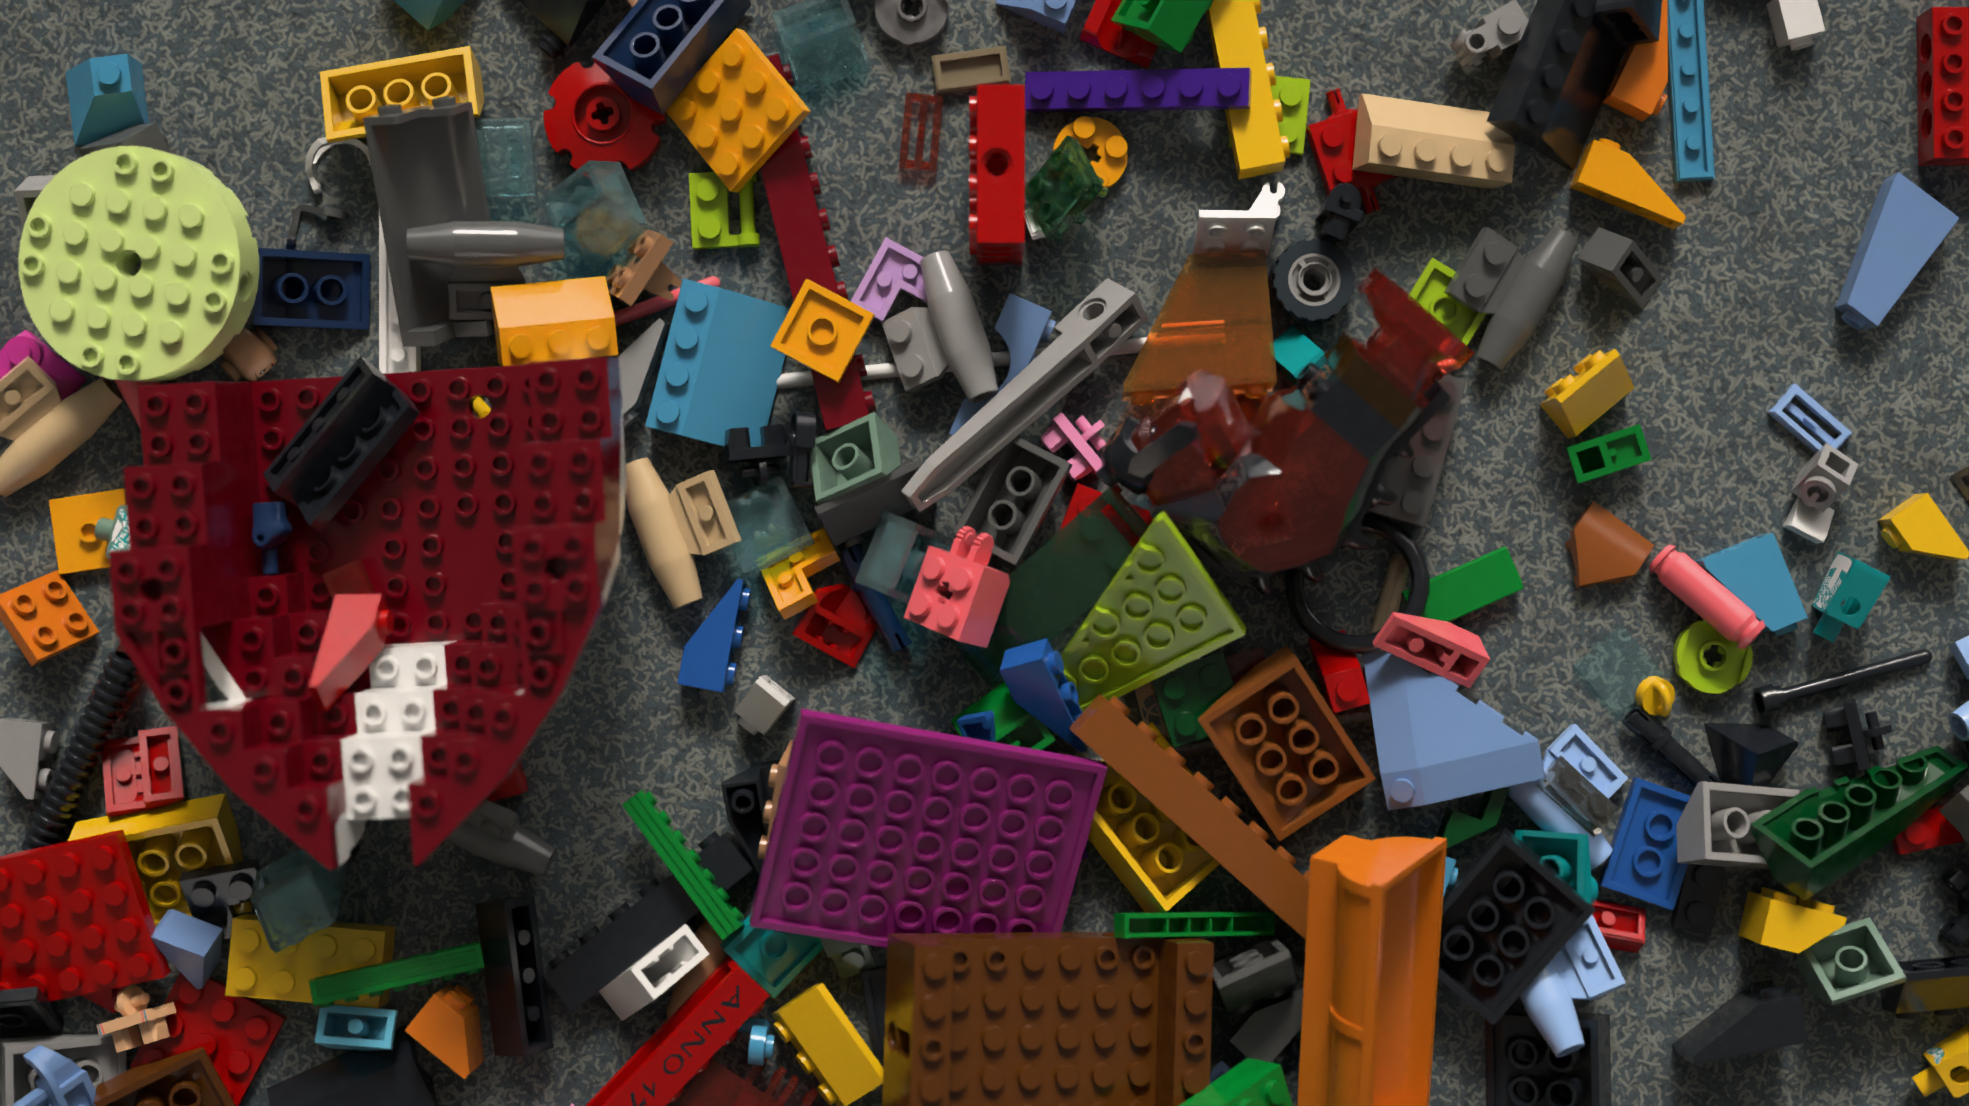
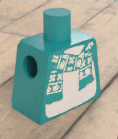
[1812,551,1891,643]

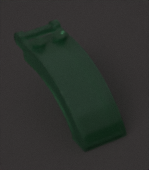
[946,484,1149,688]

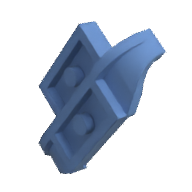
[12,1045,96,1106]

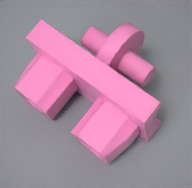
[1039,412,1106,482]

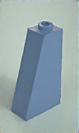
[1835,172,1959,330]

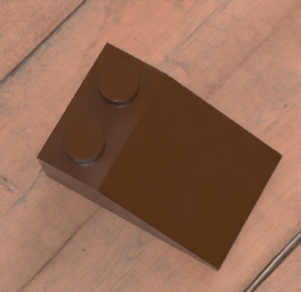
[94,1046,236,1106]

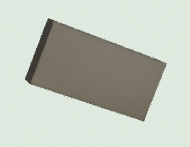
[932,45,1011,95]

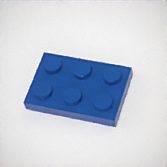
[1598,777,1691,910]

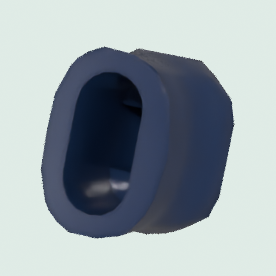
[252,502,293,574]

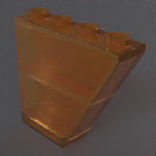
[1122,250,1277,406]

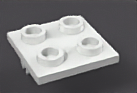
[1193,182,1285,258]

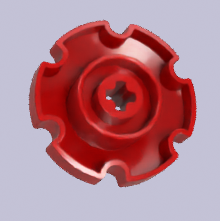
[543,62,667,179]

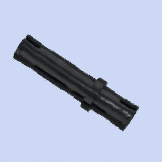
[1622,705,1723,788]

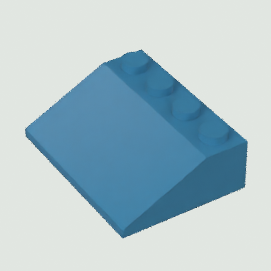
[645,278,790,447]

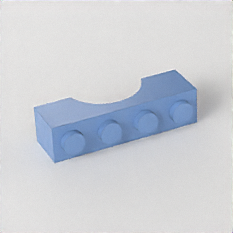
[949,293,1056,435]

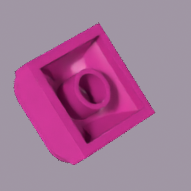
[0,330,87,400]

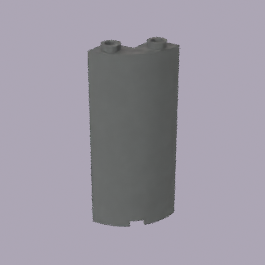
[363,96,495,347]

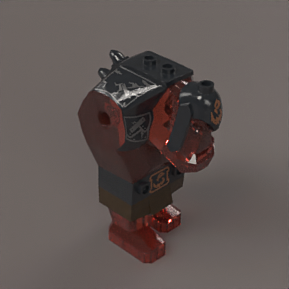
[1096,267,1474,596]

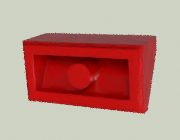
[1592,900,1646,953]

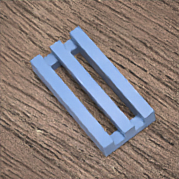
[1767,383,1852,454]

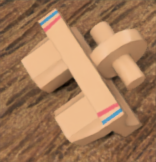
[97,985,176,1053]

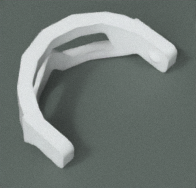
[304,137,372,194]

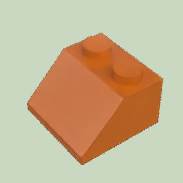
[404,983,484,1080]

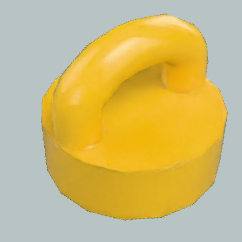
[1635,676,1675,717]

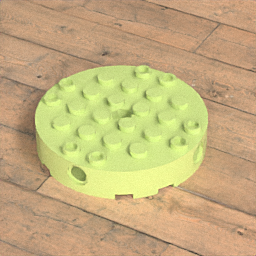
[18,146,259,382]

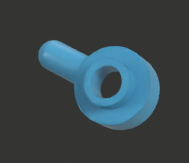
[738,1018,775,1066]

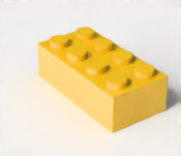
[225,914,395,1009]

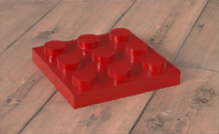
[130,973,287,1106]

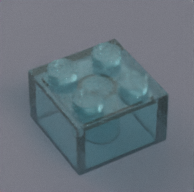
[855,511,954,603]

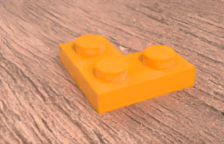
[757,527,840,620]

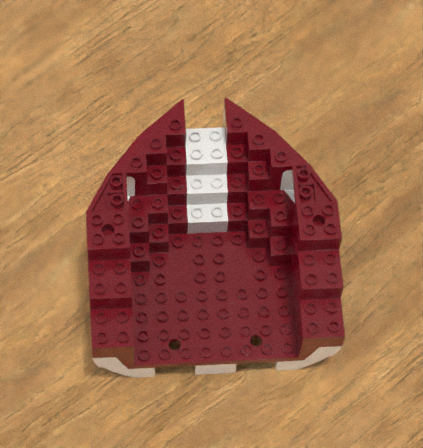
[109,357,627,870]

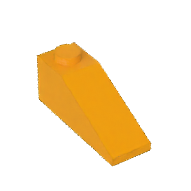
[1569,138,1686,229]

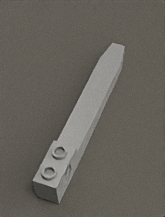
[901,278,1149,512]

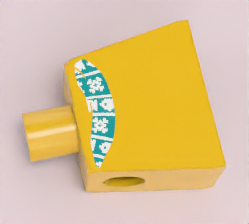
[1911,1023,1969,1098]

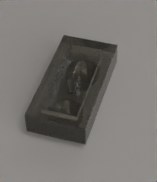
[1536,755,1617,837]

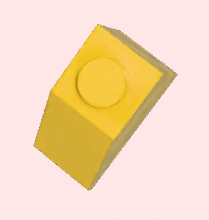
[1878,493,1969,560]

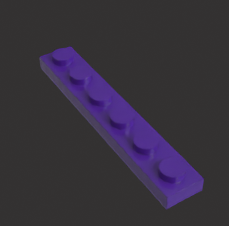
[1025,67,1252,113]

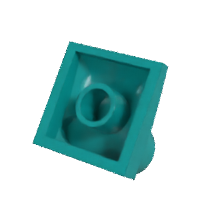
[1515,829,1598,905]

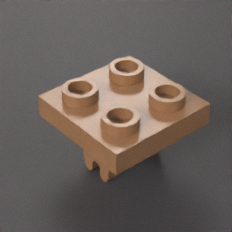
[606,228,682,307]

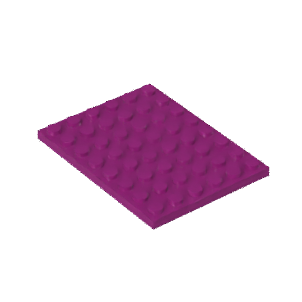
[750,708,1107,948]

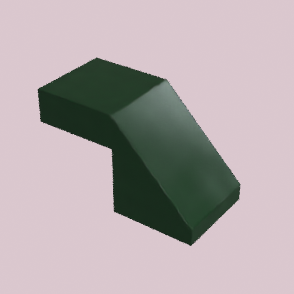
[1436,787,1509,848]

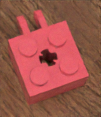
[903,526,1010,648]

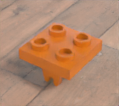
[0,570,99,666]

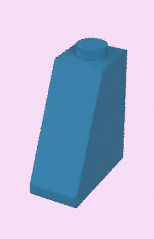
[1695,533,1808,636]

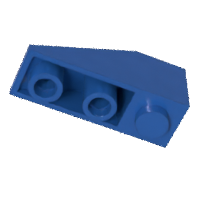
[677,579,751,692]
[1000,638,1088,753]

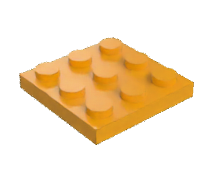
[666,28,811,193]

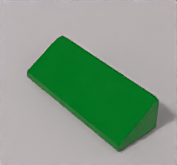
[1402,546,1524,622]

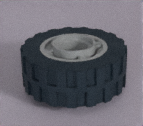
[1268,238,1355,325]

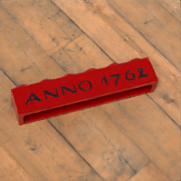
[585,956,770,1106]

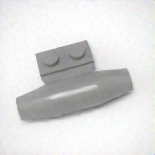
[881,251,998,403]

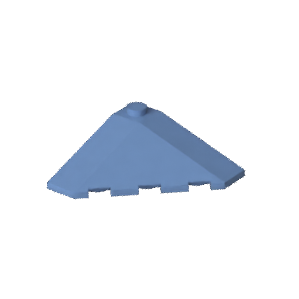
[1363,650,1545,810]

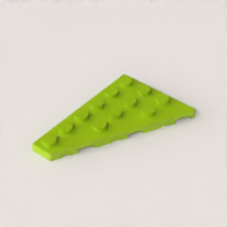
[1060,512,1246,712]

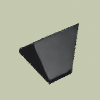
[1704,723,1799,787]

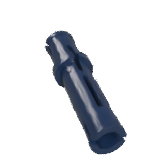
[838,543,913,654]

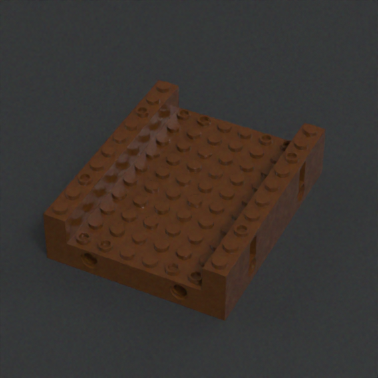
[882,932,1214,1106]

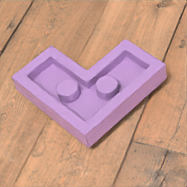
[851,237,927,322]

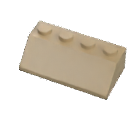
[1352,93,1515,189]

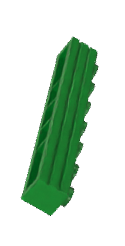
[622,790,744,940]
[1114,911,1275,938]
[309,941,485,1008]

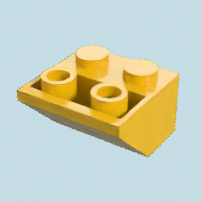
[1540,349,1635,439]
[1738,887,1847,954]

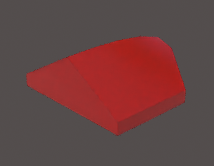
[792,583,877,668]

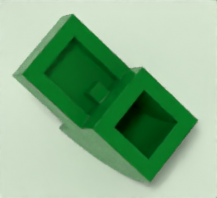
[1566,424,1652,484]

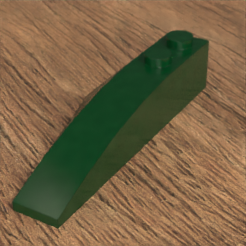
[1750,745,1969,901]

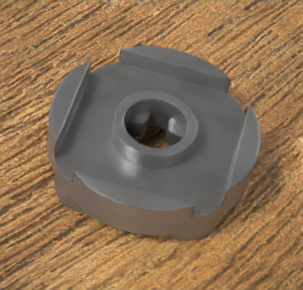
[875,0,949,47]

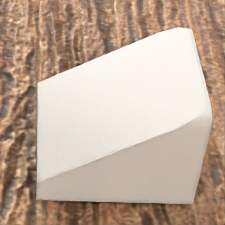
[1783,497,1835,544]

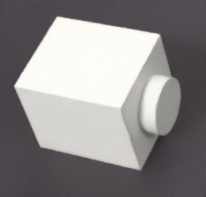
[1767,0,1825,51]

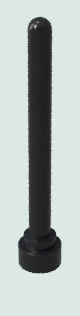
[1753,649,1932,717]

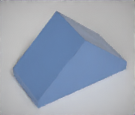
[151,909,223,990]

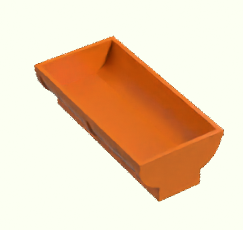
[1297,835,1447,1106]

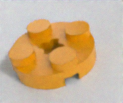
[1053,116,1128,193]

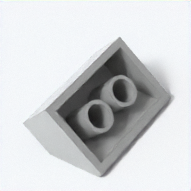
[1676,781,1800,870]

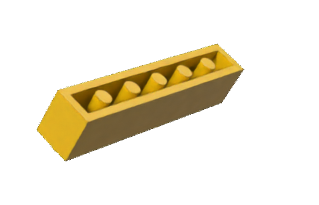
[1205,0,1290,179]

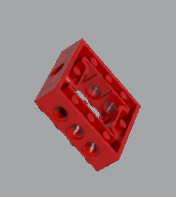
[1917,7,1969,166]
[969,84,1025,265]

